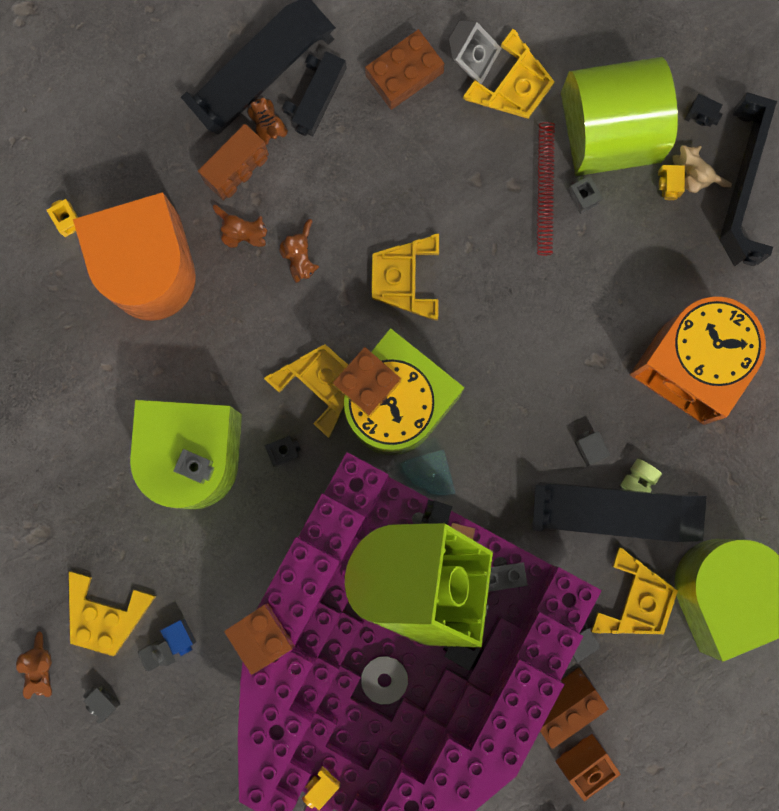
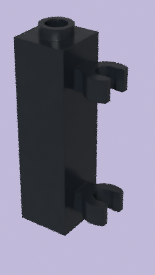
[282,51,347,137]

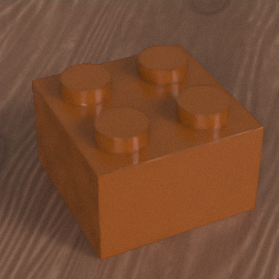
[333,347,401,417]

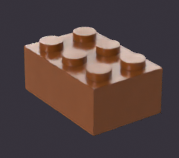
[365,29,445,110]
[198,124,269,201]

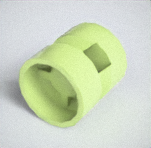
[620,459,662,492]

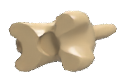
[673,145,732,193]

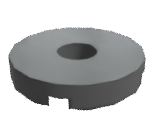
[361,656,408,704]

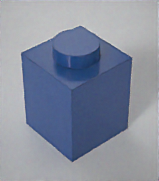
[161,618,197,656]

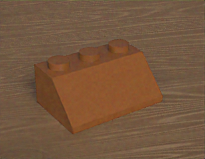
[540,667,609,749]

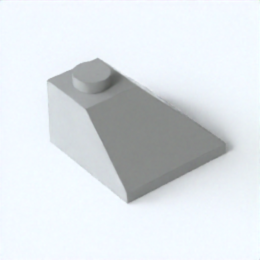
[449,21,502,84]

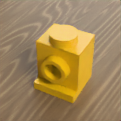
[658,165,685,200]
[47,199,78,237]
[302,766,340,810]

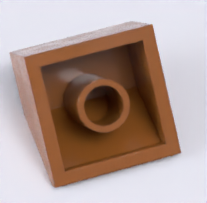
[224,603,295,675]
[555,734,621,802]

